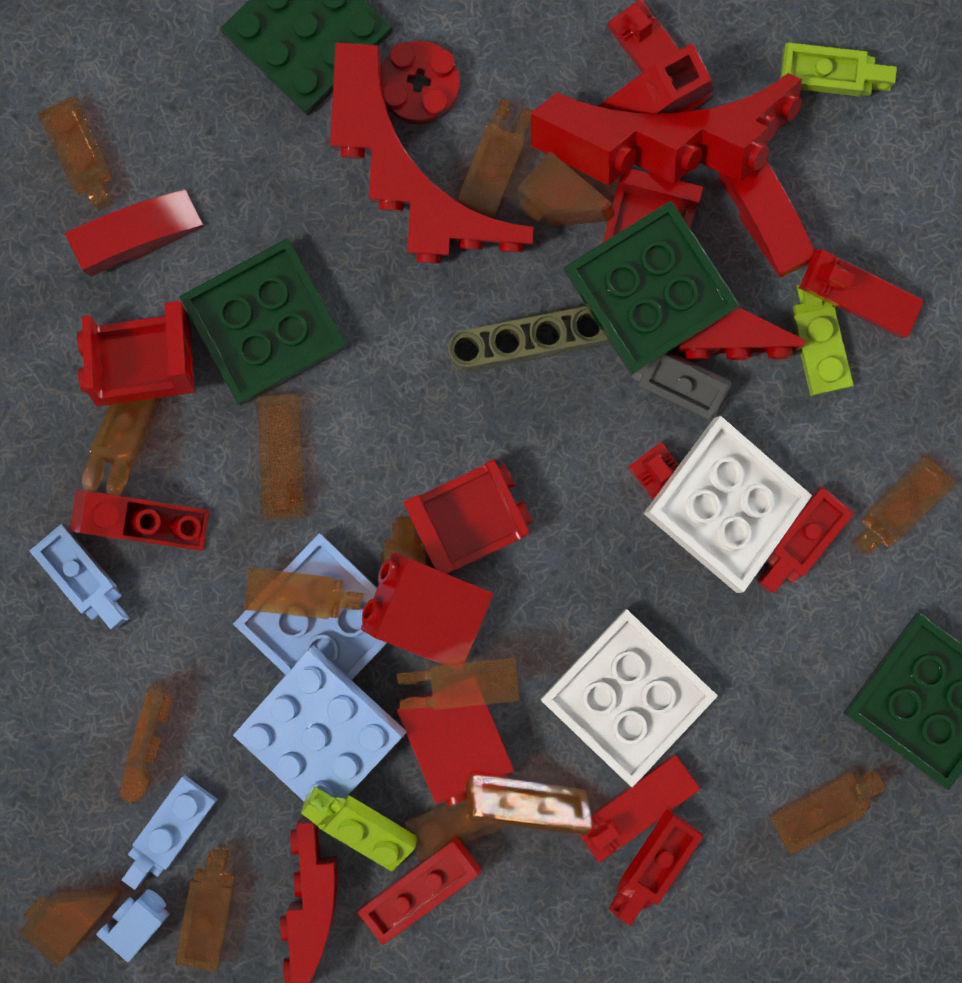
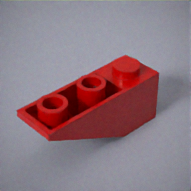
[597,43,714,114]
[674,308,805,361]
[69,490,210,551]

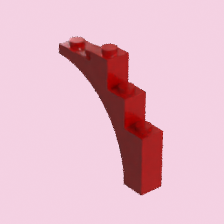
[330,43,534,264]
[531,73,802,185]

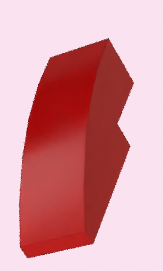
[719,161,815,278]
[64,190,204,277]

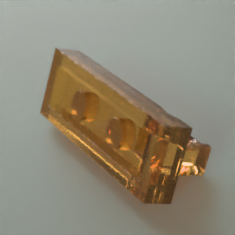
[257,395,306,520]
[466,774,592,836]

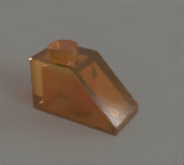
[517,152,615,226]
[19,886,123,966]

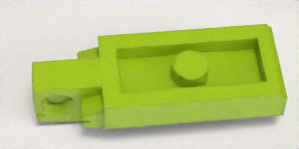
[780,43,897,97]
[792,282,854,396]
[301,786,417,872]

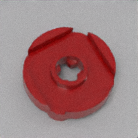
[381,41,460,125]

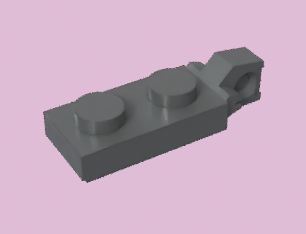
[615,352,732,420]

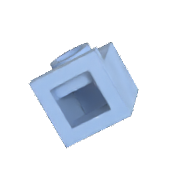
[96,889,170,962]

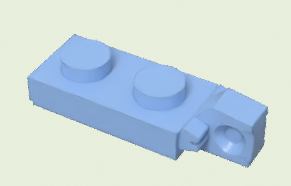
[30,524,130,630]
[122,775,218,890]

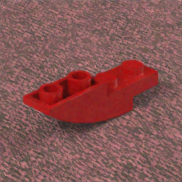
[280,817,338,983]

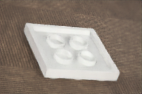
[643,416,812,593]
[540,609,718,787]

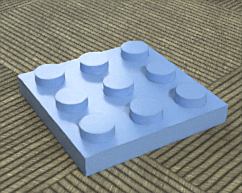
[233,533,387,680]
[233,645,407,801]

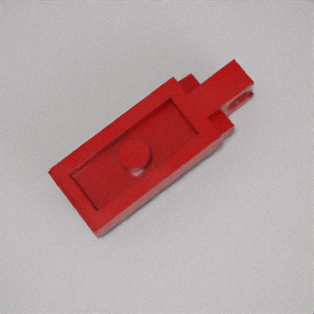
[756,486,854,593]
[609,809,704,926]

